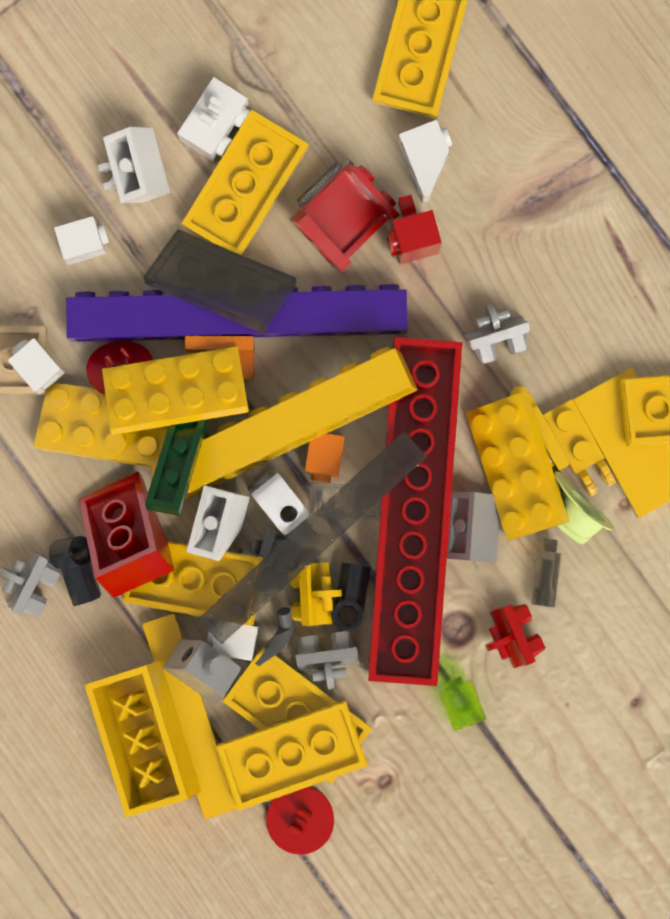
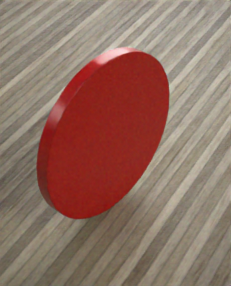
[86,341,153,394]
[266,787,334,855]

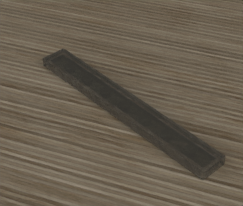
[198,431,427,644]

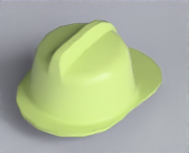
[554,471,614,544]

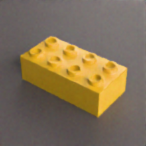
[84,660,201,818]

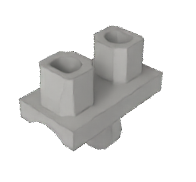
[464,304,531,364]
[0,551,61,616]
[296,631,359,689]

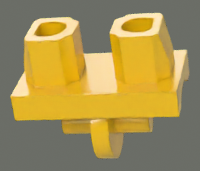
[290,563,342,626]

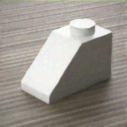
[398,120,452,203]
[186,485,250,561]

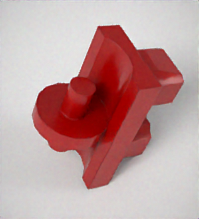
[485,604,546,668]

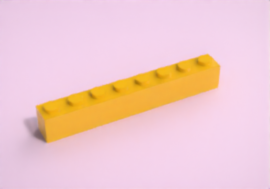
[150,347,418,500]

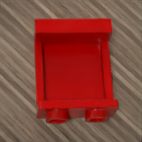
[290,164,399,272]

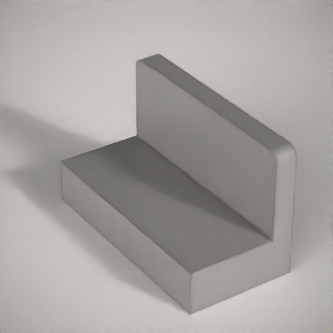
[447,491,499,562]

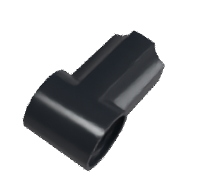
[49,536,101,606]
[332,563,371,631]

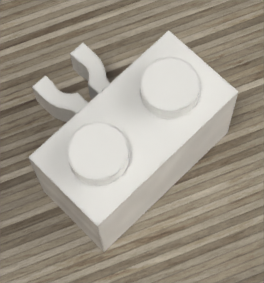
[177,77,250,162]
[98,127,170,203]

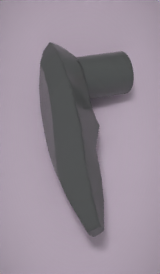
[255,607,295,666]

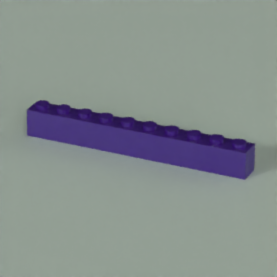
[66,284,408,342]

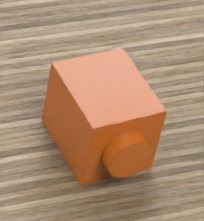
[305,434,345,483]

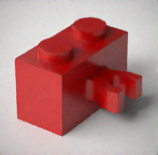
[386,194,442,265]

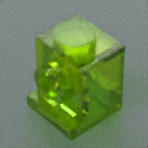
[438,676,486,732]

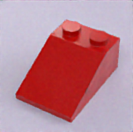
[79,472,175,598]

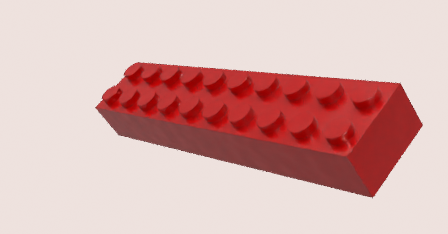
[368,337,463,686]

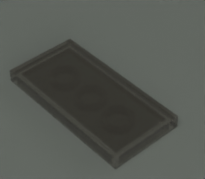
[143,229,296,334]

